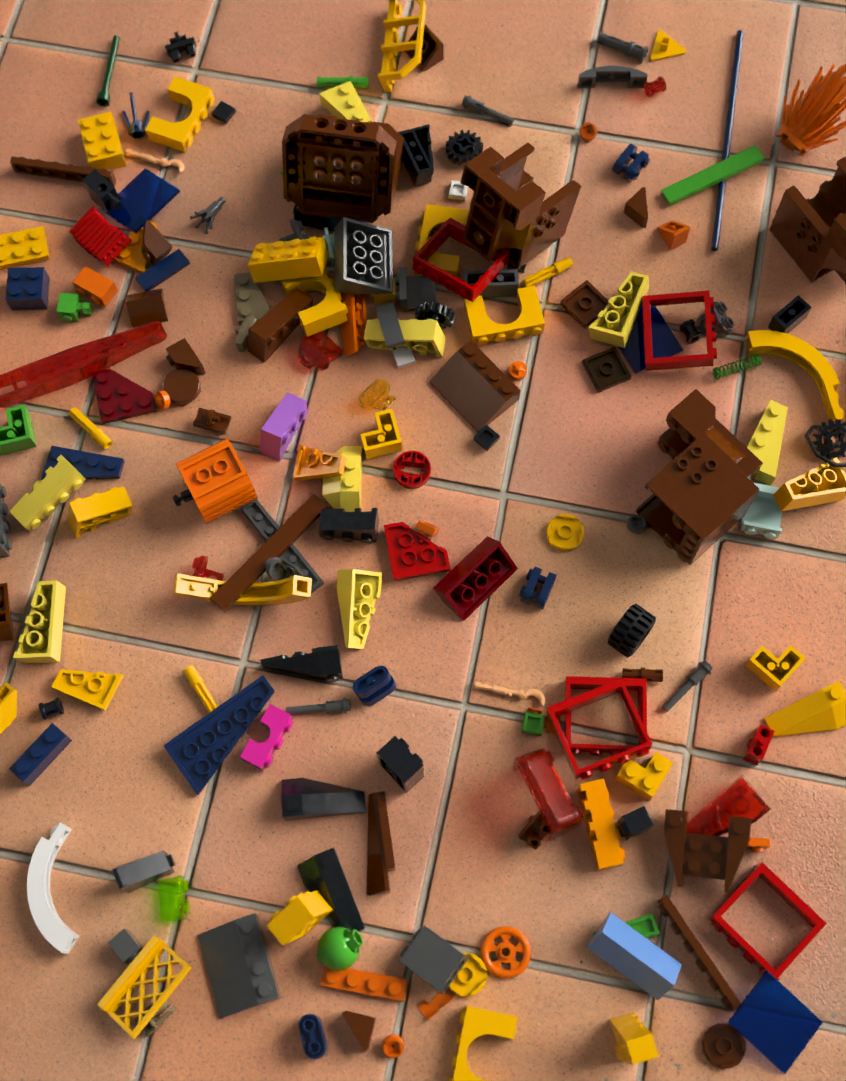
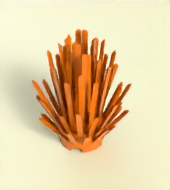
[776,64,846,156]

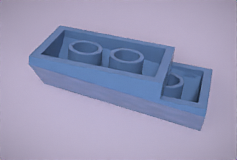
[586,912,682,1000]

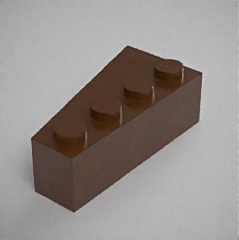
[248,287,313,363]

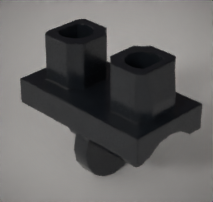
[165,32,196,63]

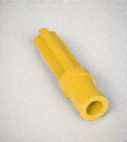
[522,257,573,287]
[68,407,113,449]
[183,665,218,713]

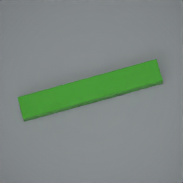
[661,145,764,206]

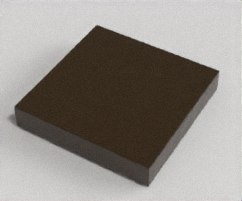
[582,347,632,393]

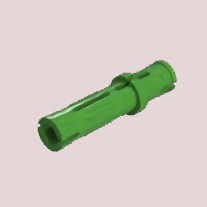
[317,75,369,88]

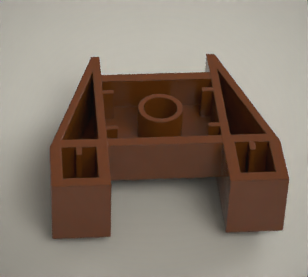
[664,809,752,893]

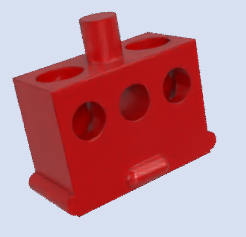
[743,724,774,766]

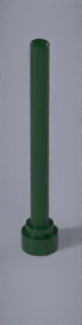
[96,36,120,107]

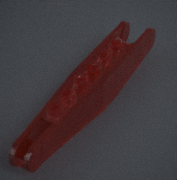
[0,321,167,408]

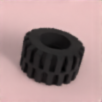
[608,604,656,658]

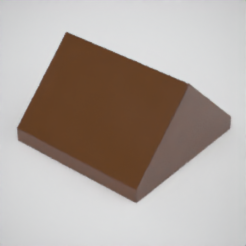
[405,23,444,72]
[126,288,168,328]

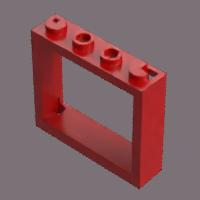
[412,218,510,302]
[642,290,717,371]
[564,676,647,757]
[546,678,653,780]
[709,862,827,980]

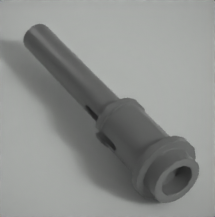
[461,95,514,126]
[662,661,713,712]
[286,697,351,715]

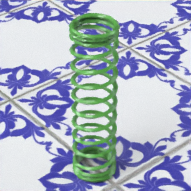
[713,354,761,379]

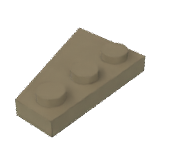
[234,272,270,325]

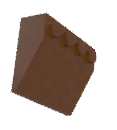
[429,340,520,432]

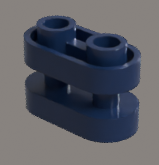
[612,143,650,182]
[519,567,557,610]
[353,666,396,706]
[299,1014,328,1059]

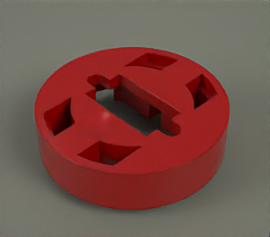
[393,451,431,489]

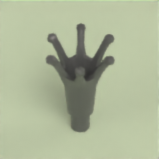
[190,197,226,234]

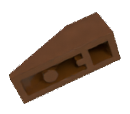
[0,583,14,642]

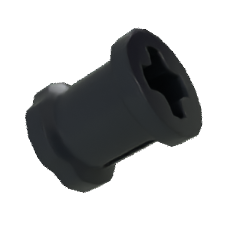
[679,319,702,344]
[39,697,64,720]

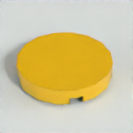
[546,514,584,551]
[449,953,487,997]

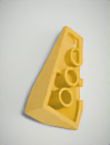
[764,681,846,737]

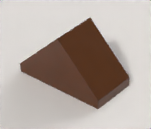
[624,187,648,228]
[342,1010,376,1052]

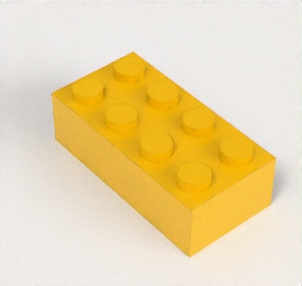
[248,237,329,283]

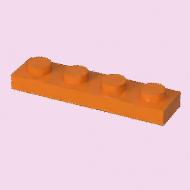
[320,966,408,1001]

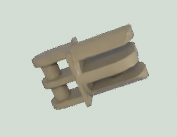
[235,315,257,352]
[134,1000,176,1037]

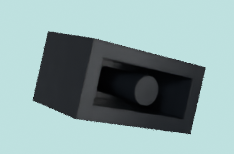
[768,295,812,334]
[616,806,654,841]

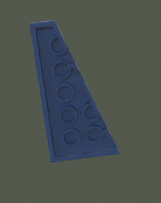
[164,676,275,795]

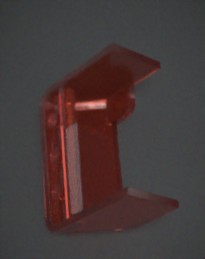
[513,748,583,841]

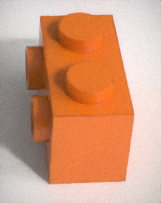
[73,266,118,307]

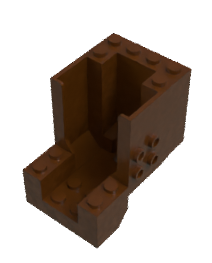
[460,142,581,269]
[769,157,846,284]
[636,389,763,565]

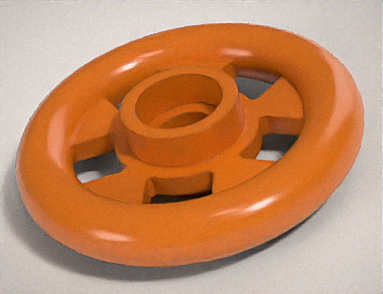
[481,926,531,979]

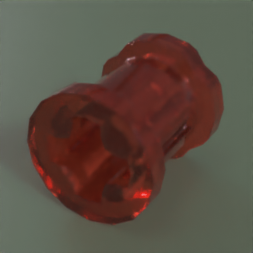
[644,76,667,97]

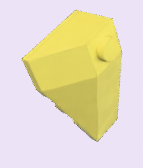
[337,569,382,649]

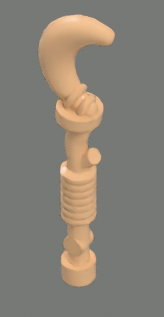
[126,149,184,173]
[475,682,546,706]

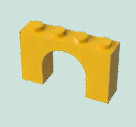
[145,76,215,153]
[412,204,468,278]
[281,266,348,337]
[464,286,545,345]
[448,1006,518,1081]

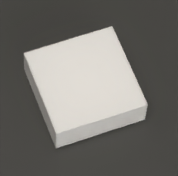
[449,181,468,201]
[392,346,416,368]

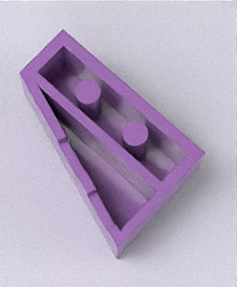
[260,392,308,462]

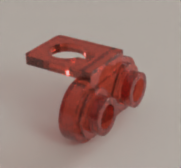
[190,555,224,581]

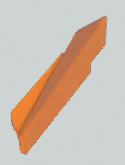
[339,291,367,356]

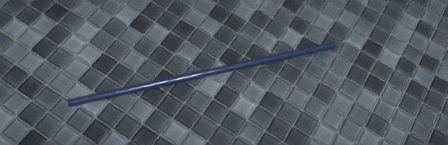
[711,30,744,251]

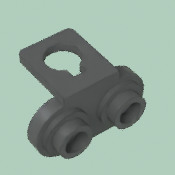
[278,219,309,242]
[696,301,734,335]
[265,556,304,581]

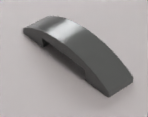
[577,66,648,88]
[375,300,405,349]

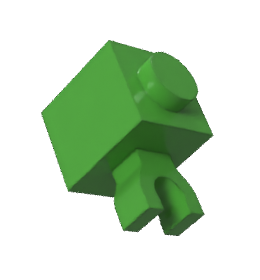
[56,292,93,323]

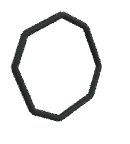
[805,425,846,467]

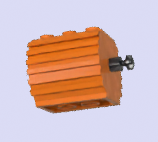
[173,438,258,524]

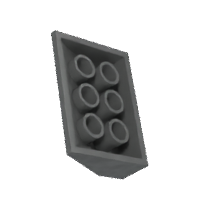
[334,217,393,294]
[198,913,282,1019]

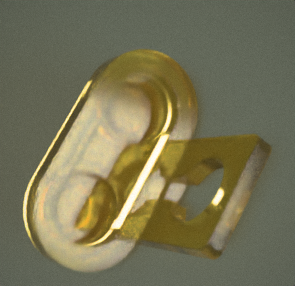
[359,379,396,411]

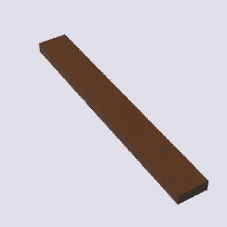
[210,494,328,612]

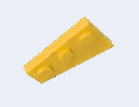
[51,669,123,711]

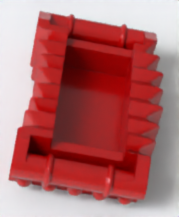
[69,206,132,266]

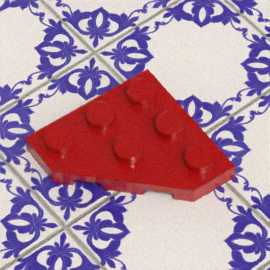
[384,522,451,581]

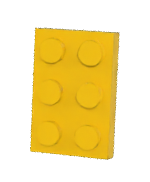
[0,226,50,270]

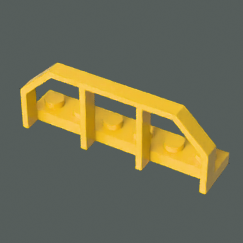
[377,0,426,92]

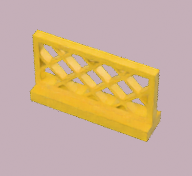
[97,935,192,1039]

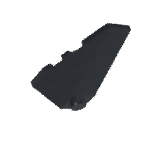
[281,778,366,821]

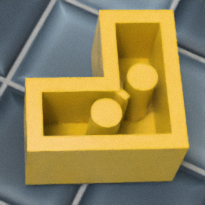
[361,409,402,460]
[745,645,806,692]
[615,752,673,801]

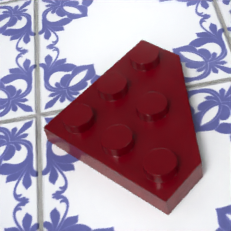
[92,369,157,424]

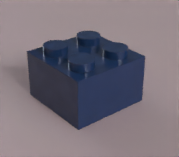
[5,267,50,310]

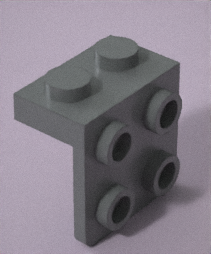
[395,267,436,310]

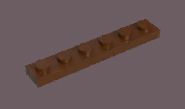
[10,157,116,187]
[657,895,744,1012]

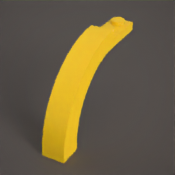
[744,330,844,423]
[173,573,312,606]

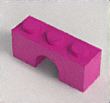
[240,704,294,771]

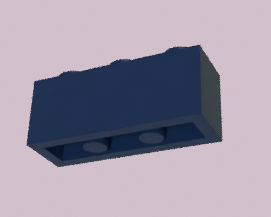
[9,723,72,786]

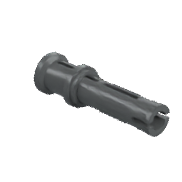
[597,32,648,62]

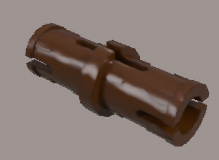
[622,667,663,682]

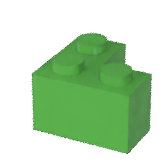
[0,405,36,455]

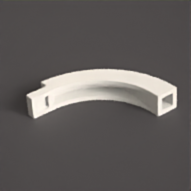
[27,822,79,954]

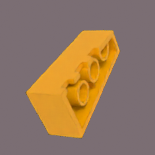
[576,778,626,871]

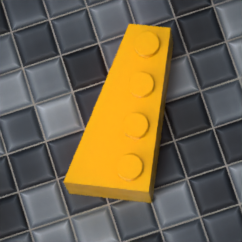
[773,457,846,511]
[609,1012,659,1065]

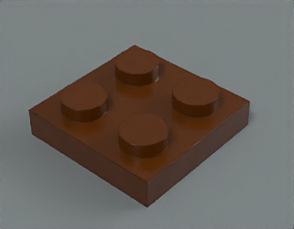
[560,280,608,329]

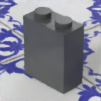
[399,925,468,994]

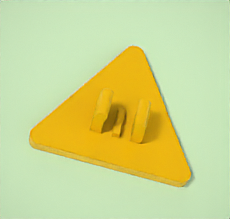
[650,30,686,61]

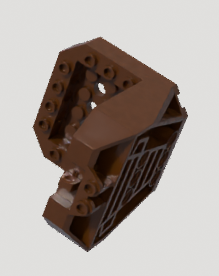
[282,114,404,223]

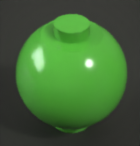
[317,927,363,971]

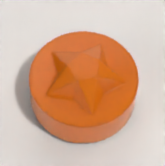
[580,122,597,141]
[509,361,527,381]
[154,390,170,410]
[382,1034,404,1058]

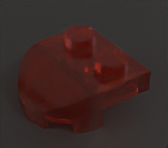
[298,331,343,370]

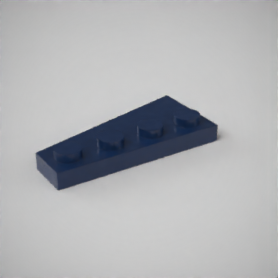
[41,446,125,480]

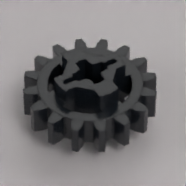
[446,130,483,166]
[415,301,455,329]
[812,419,846,460]

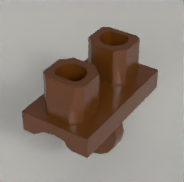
[193,408,231,434]
[518,809,558,849]

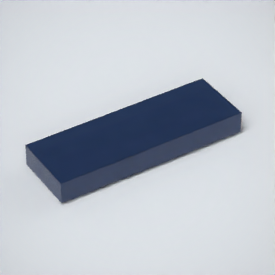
[135,249,190,292]

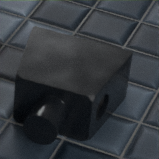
[82,169,122,212]

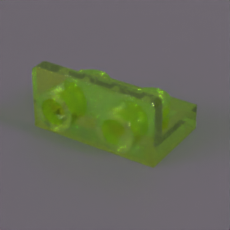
[158,875,190,923]

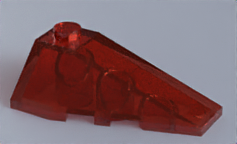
[687,774,771,836]

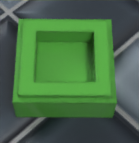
[522,712,545,736]

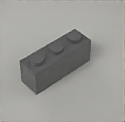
[463,269,519,298]

